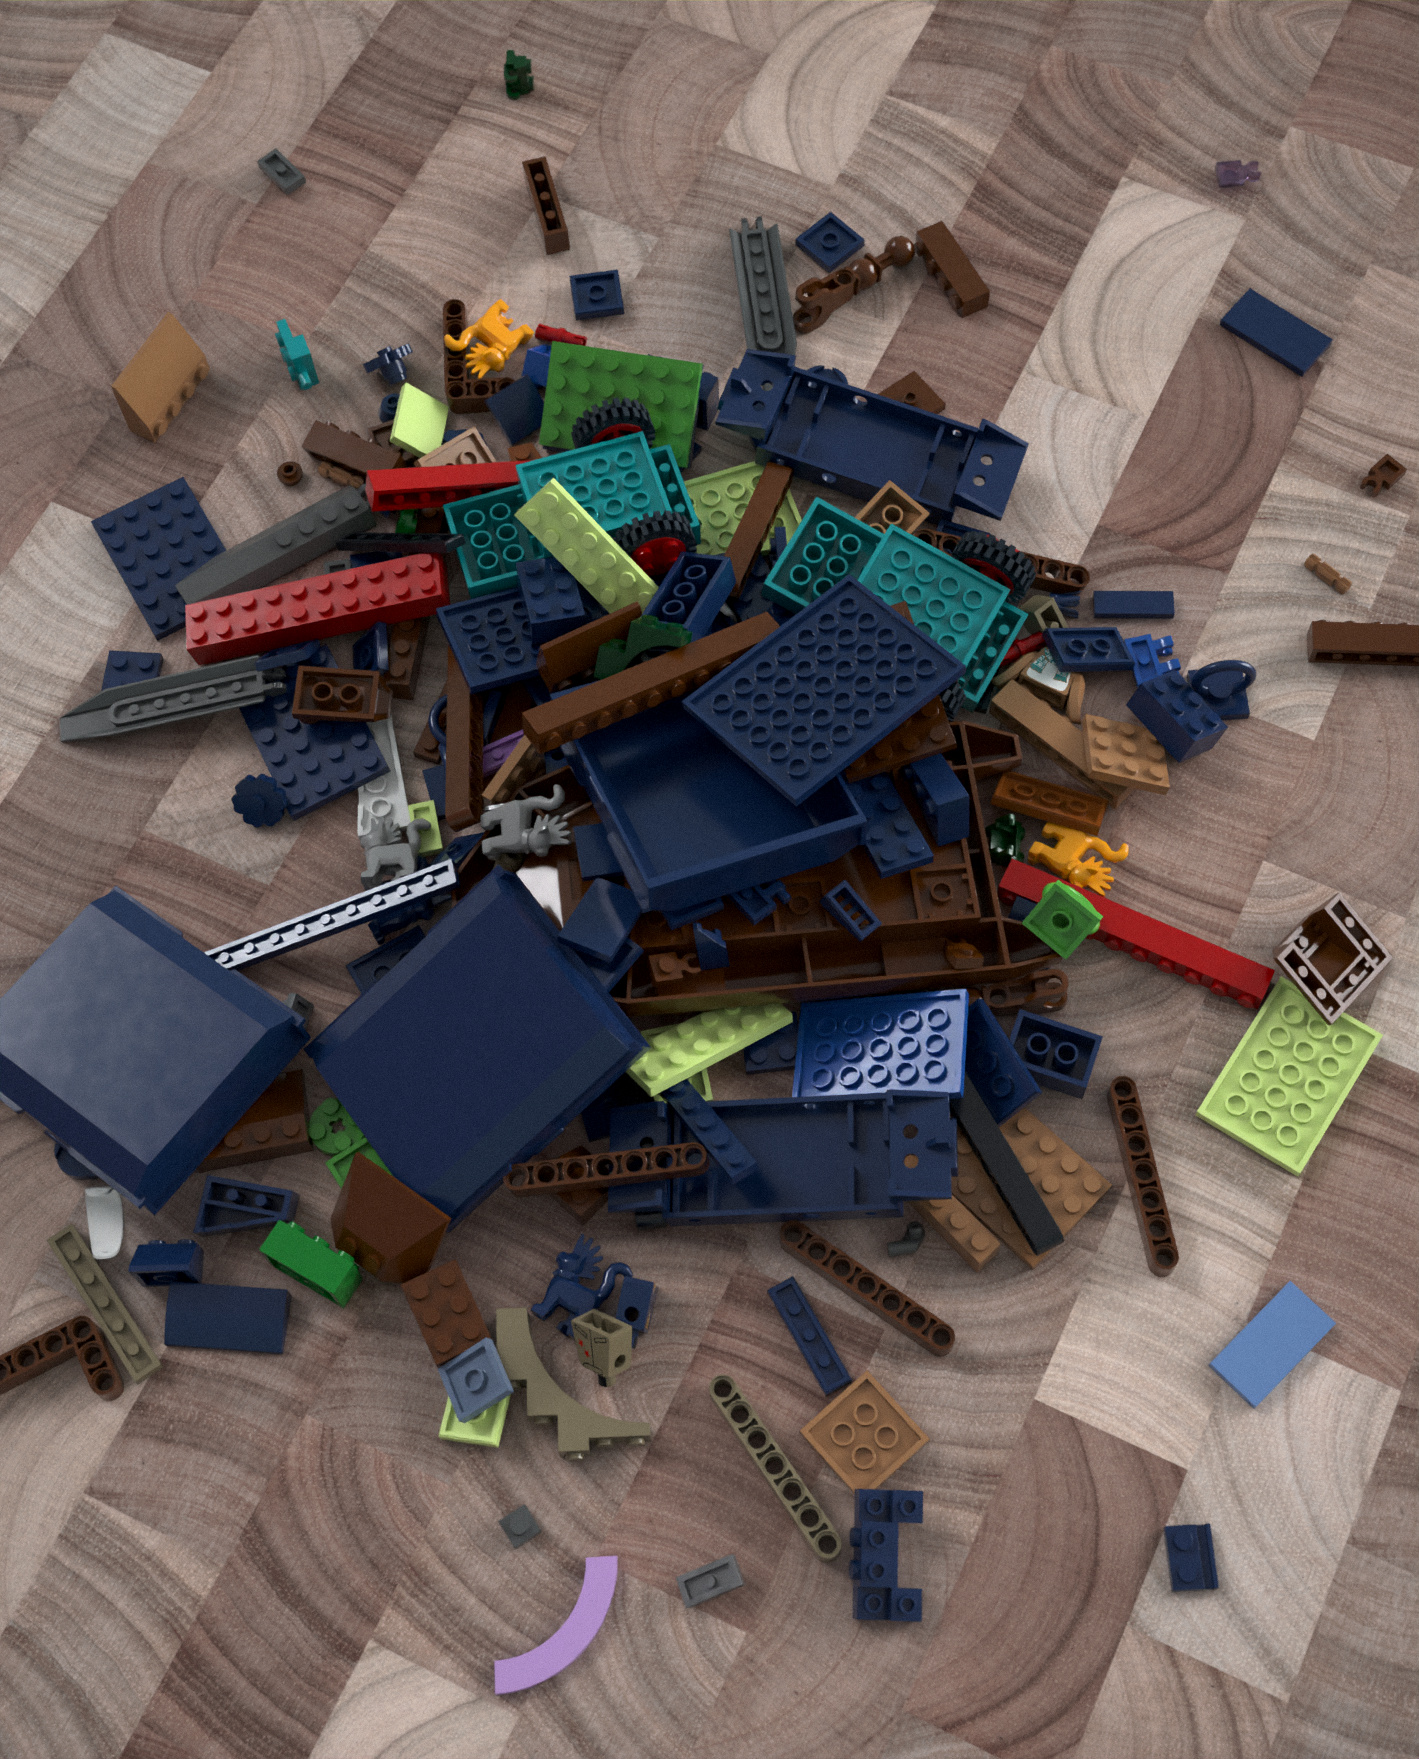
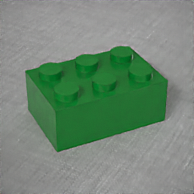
[259,1220,363,1309]

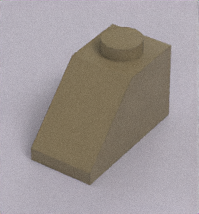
[1018,594,1069,647]

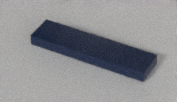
[767,1276,852,1397]

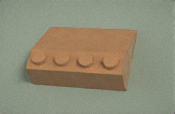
[111,312,210,443]

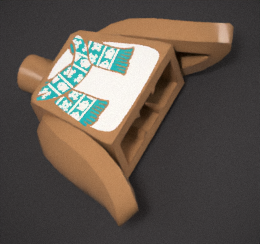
[991,647,1085,724]

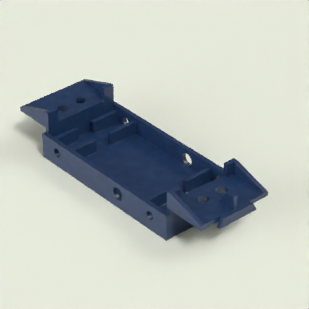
[715,349,1029,525]
[608,1089,958,1226]

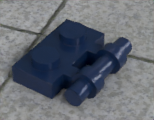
[726,879,792,926]

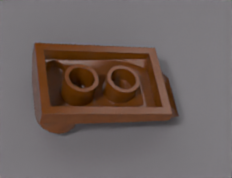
[292,666,393,724]

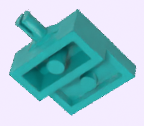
[275,319,319,390]

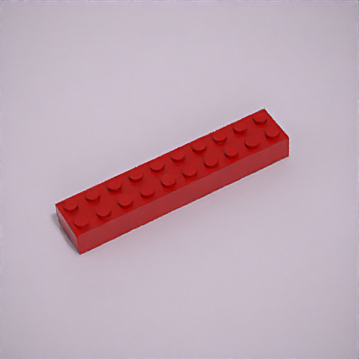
[185,553,450,665]

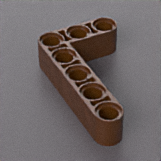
[443,299,515,414]
[0,1315,124,1401]

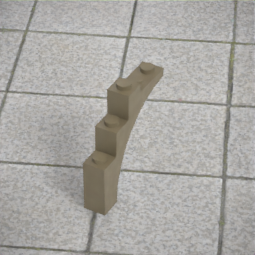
[496,1307,652,1462]

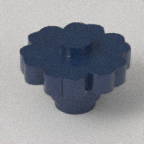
[363,343,413,386]
[231,774,288,828]

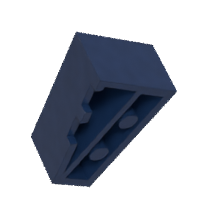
[900,753,969,846]
[193,1175,300,1237]

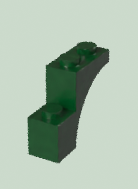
[594,615,692,680]

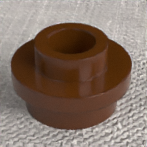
[277,461,303,486]

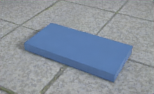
[1208,1281,1336,1409]

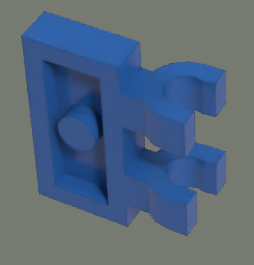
[1124,634,1181,688]

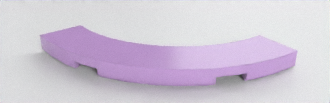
[494,1556,618,1695]

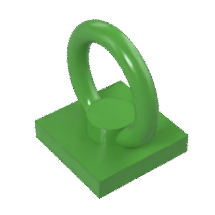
[1022,880,1103,960]

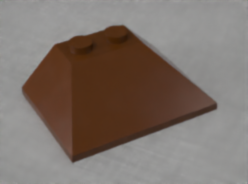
[1272,892,1393,1026]
[330,1152,451,1283]

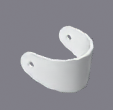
[85,1186,124,1259]

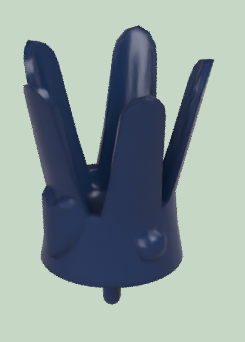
[1049,591,1081,618]

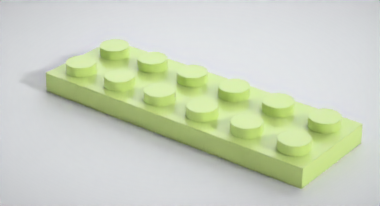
[514,478,659,614]
[626,1003,793,1097]

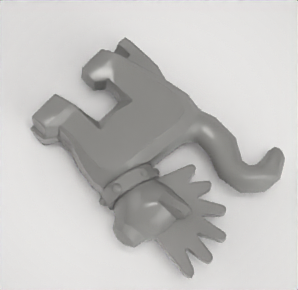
[480,784,572,861]
[360,817,431,891]

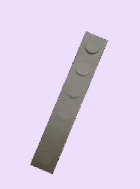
[47,1223,163,1384]

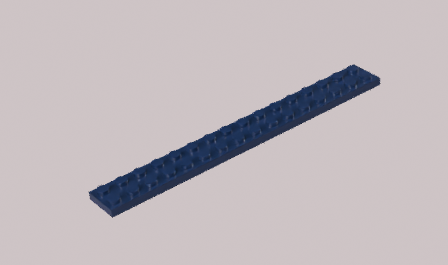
[716,552,934,879]

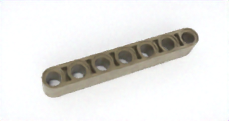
[709,1374,842,1563]

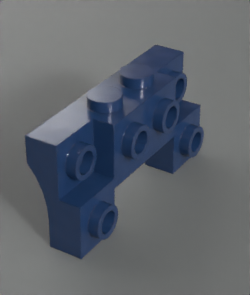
[849,1489,923,1622]

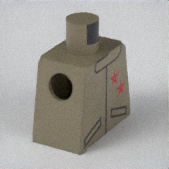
[571,1309,632,1387]

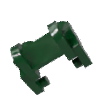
[503,50,534,100]
[985,814,1025,867]

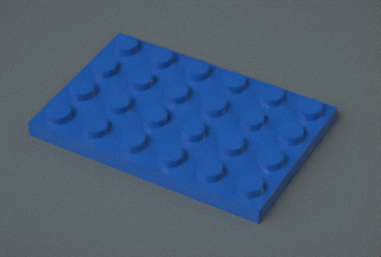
[792,989,969,1099]

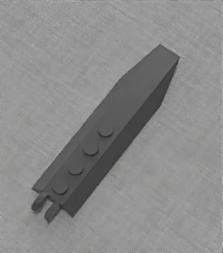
[729,216,797,391]
[175,483,377,605]
[60,655,287,742]

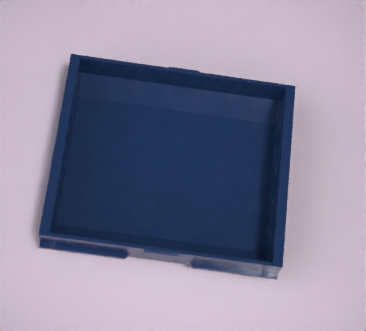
[550,680,871,913]
[304,865,651,1233]
[0,886,311,1216]

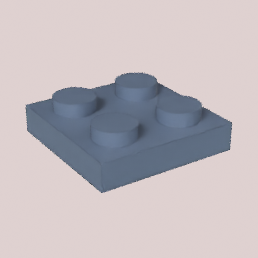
[438,1337,514,1423]

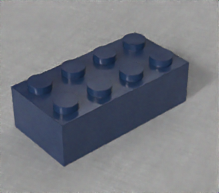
[641,551,736,651]

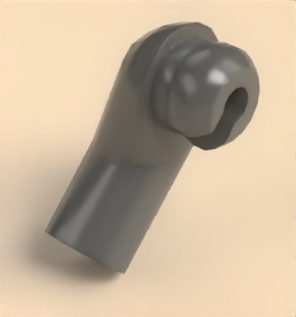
[887,1221,925,1257]

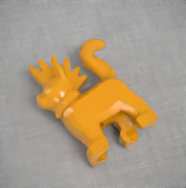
[444,299,534,379]
[1027,822,1129,897]

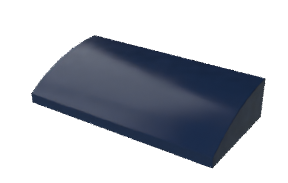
[164,1281,292,1354]

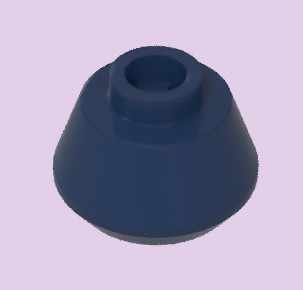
[378,394,400,423]

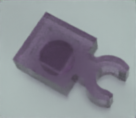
[1215,160,1261,188]

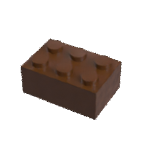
[401,1259,494,1368]

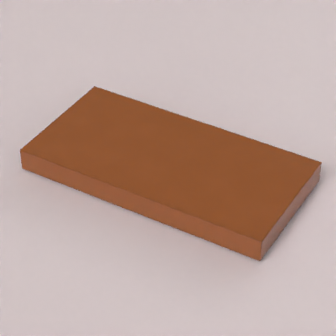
[991,771,1109,836]

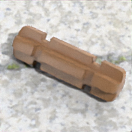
[318,461,366,489]
[1304,554,1352,594]

